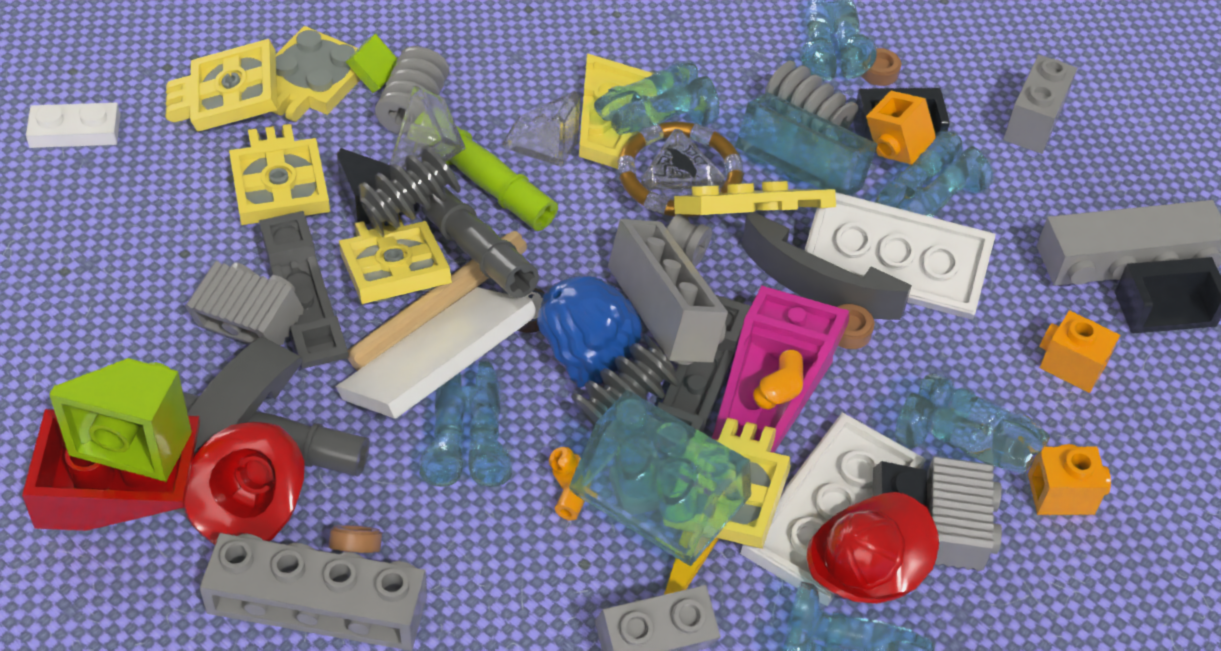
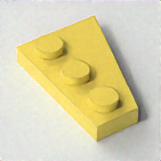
[579,53,663,169]
[674,181,836,215]

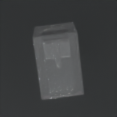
[389,86,466,171]
[502,91,580,167]

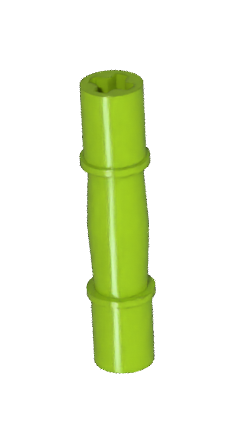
[414,109,558,231]

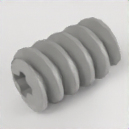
[375,46,449,134]
[765,60,858,144]

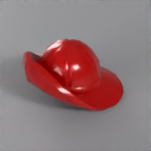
[184,422,305,545]
[806,492,939,604]

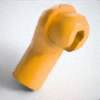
[753,350,803,409]
[549,447,593,521]

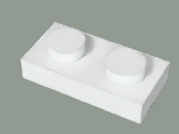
[26,103,120,148]

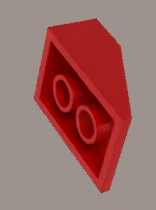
[22,409,200,531]

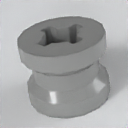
[667,214,712,267]

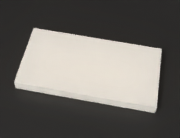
[804,192,996,320]
[336,287,538,418]
[740,412,926,606]

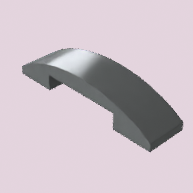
[259,211,349,369]
[741,212,912,320]
[642,295,751,461]
[174,336,303,518]

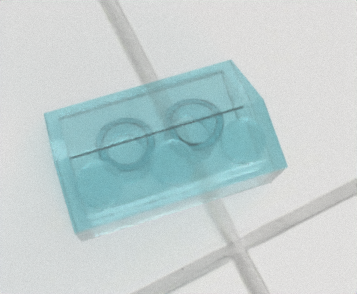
[569,390,752,567]

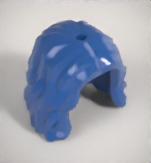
[537,276,642,388]

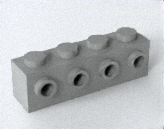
[1037,200,1221,286]
[608,219,728,365]
[200,533,427,651]

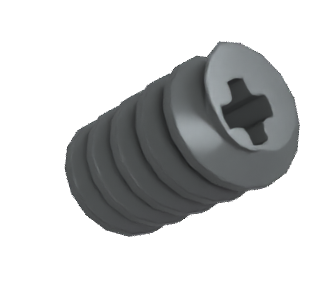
[358,146,461,237]
[571,334,680,437]

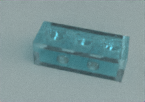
[735,92,878,196]

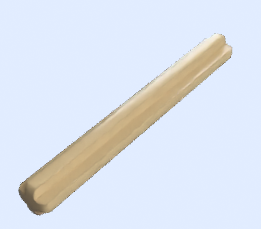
[347,231,527,371]

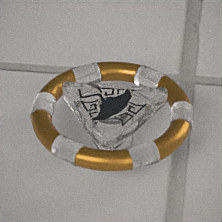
[618,122,744,217]

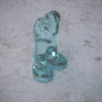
[800,0,877,81]
[594,61,720,135]
[874,131,993,217]
[419,361,513,487]
[895,372,1050,474]
[782,581,936,651]

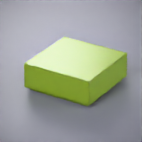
[346,33,397,93]

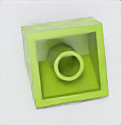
[49,358,192,482]

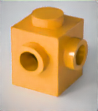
[866,91,936,165]
[1039,310,1121,393]
[1028,444,1111,515]

